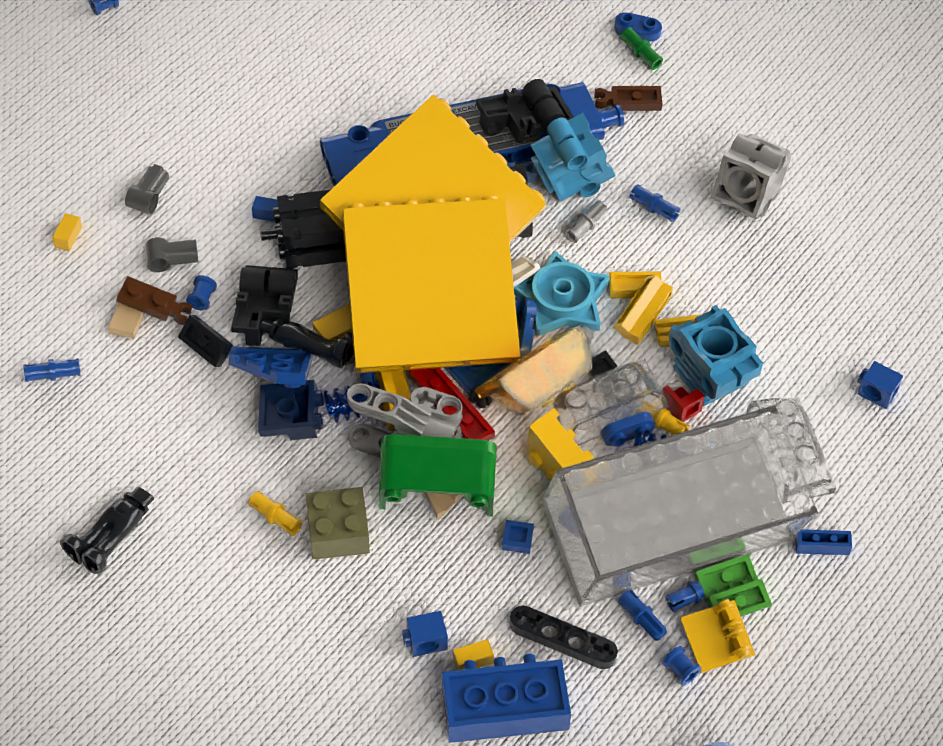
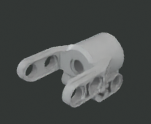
[347,383,463,458]

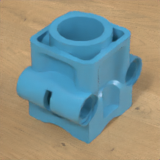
[530,113,616,202]

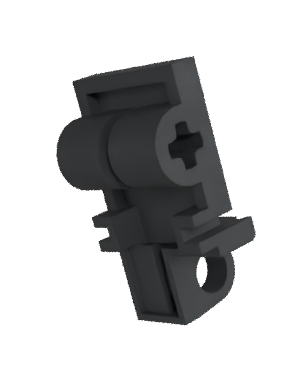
[476,79,574,143]
[231,265,298,346]

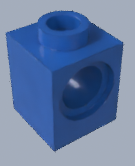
[857,361,904,409]
[402,611,448,657]

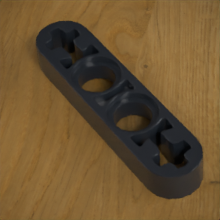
[509,605,618,669]

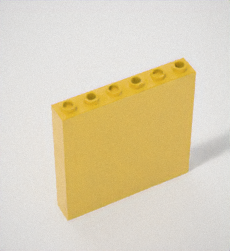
[320,94,546,244]
[342,196,520,373]

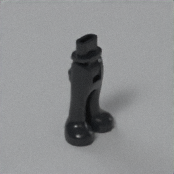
[259,319,353,369]
[60,487,154,574]

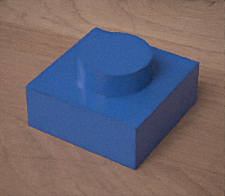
[502,520,534,554]

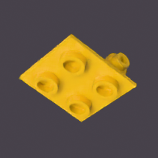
[680,599,755,673]

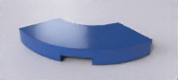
[518,297,537,361]

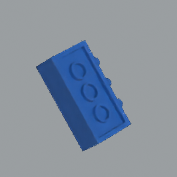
[442,654,571,743]

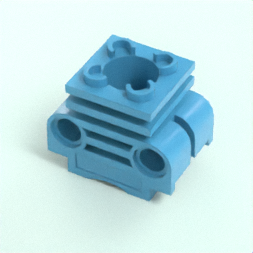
[669,305,763,407]

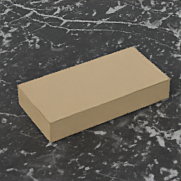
[108,303,145,339]

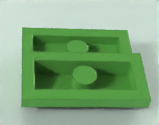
[693,554,772,617]

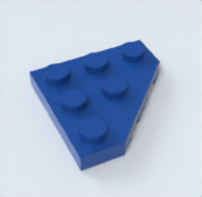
[229,346,313,388]

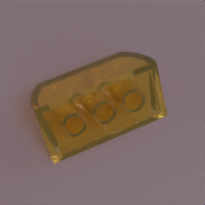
[475,325,592,413]

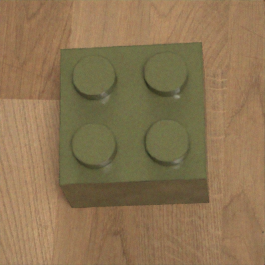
[306,487,370,560]

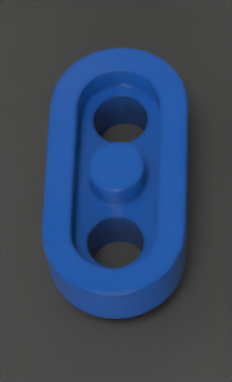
[614,12,662,42]
[600,412,655,447]

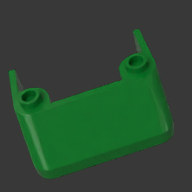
[379,434,497,516]

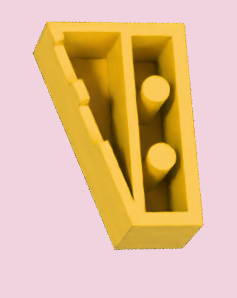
[527,408,609,490]

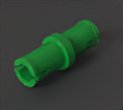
[620,27,663,70]

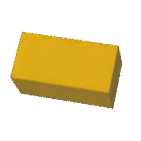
[52,213,82,251]
[453,639,494,672]

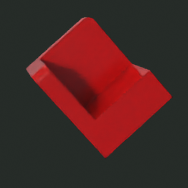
[660,385,705,422]

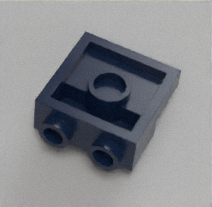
[258,380,324,440]

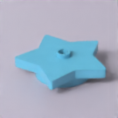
[514,252,610,336]

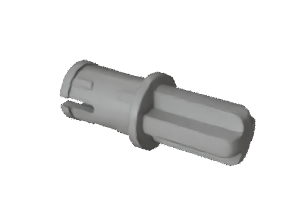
[564,200,607,243]

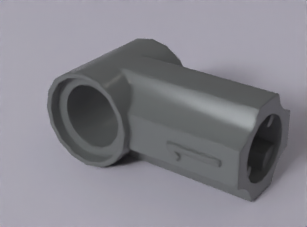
[125,164,169,214]
[145,237,199,272]

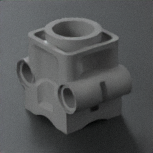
[710,133,791,219]

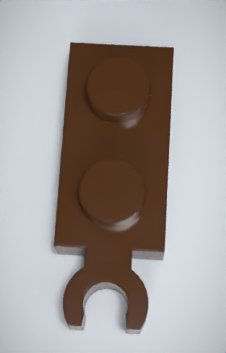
[594,86,663,111]
[116,276,193,325]

